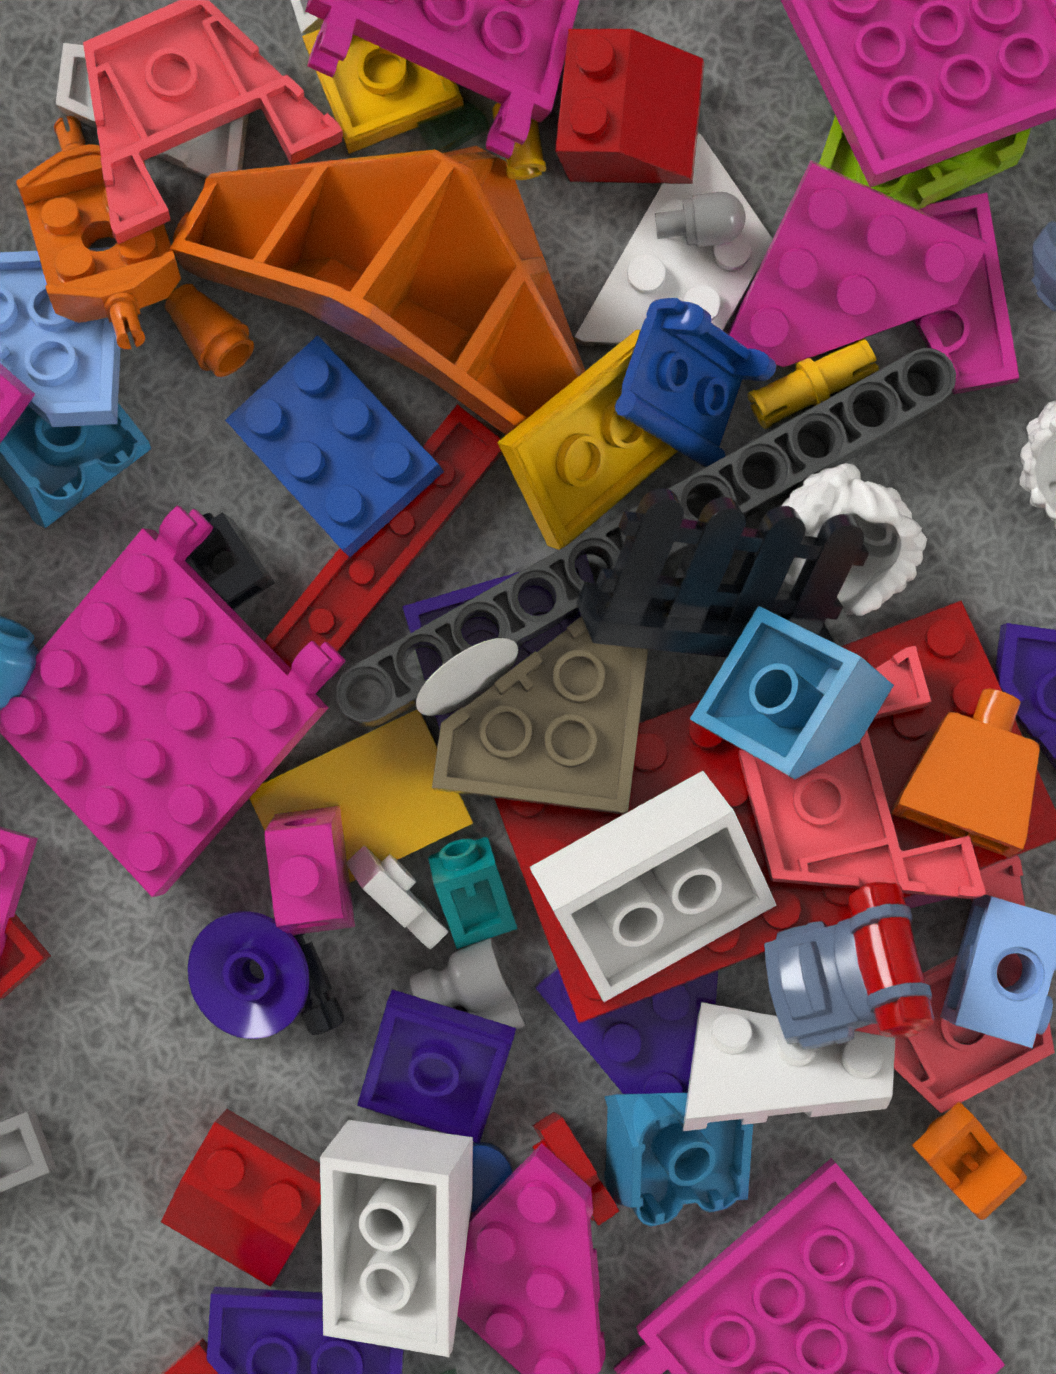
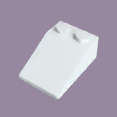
[320,1120,473,1357]

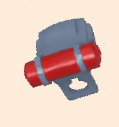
[764,881,935,1050]

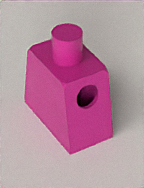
[265,806,355,935]

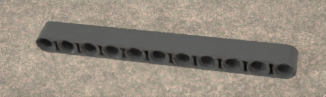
[336,348,956,727]

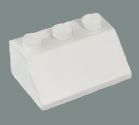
[529,771,776,1002]

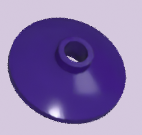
[188,911,309,1039]

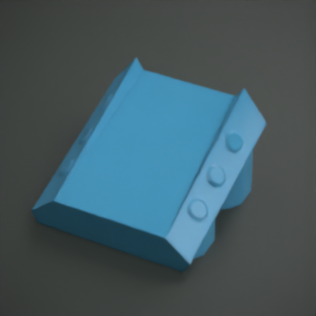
[0,403,151,528]
[603,1093,753,1226]

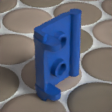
[615,298,776,468]

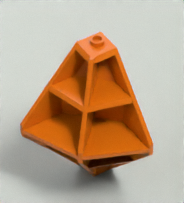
[170,146,585,435]

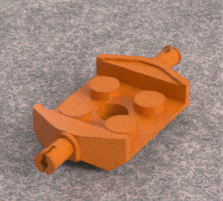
[16,116,181,350]

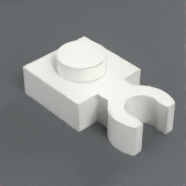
[346,845,449,950]

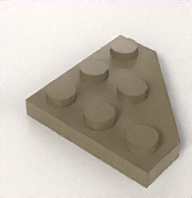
[432,616,648,815]

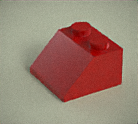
[555,29,704,184]
[161,1109,321,1287]

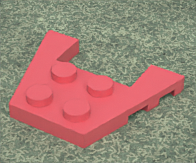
[83,0,343,244]
[738,646,986,899]
[855,856,1055,1113]

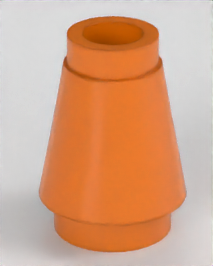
[165,284,254,377]

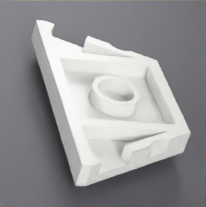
[574,133,773,347]

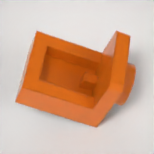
[912,1101,1027,1220]

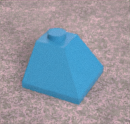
[690,606,894,780]

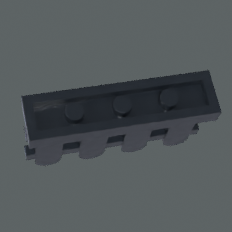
[577,488,869,658]

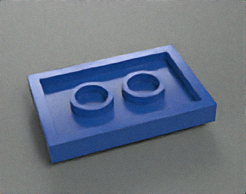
[225,335,444,557]

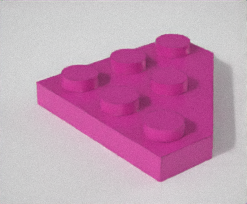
[727,160,988,367]
[457,1144,606,1374]

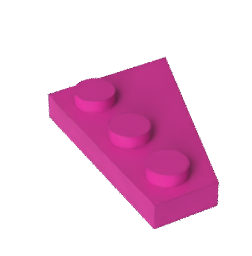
[913,192,1019,395]

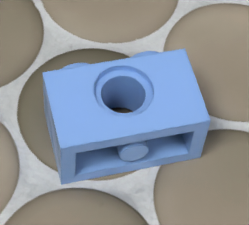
[940,895,1056,1048]

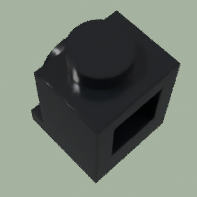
[185,512,275,610]

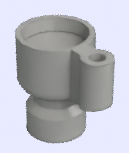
[410,938,526,1030]

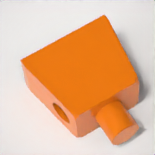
[890,689,1040,858]

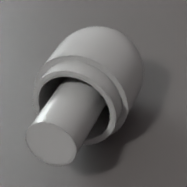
[655,192,746,247]

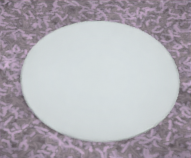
[416,638,518,716]

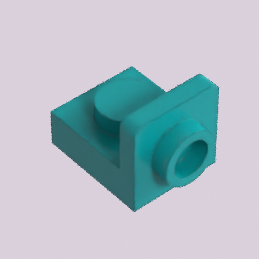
[428,837,518,949]

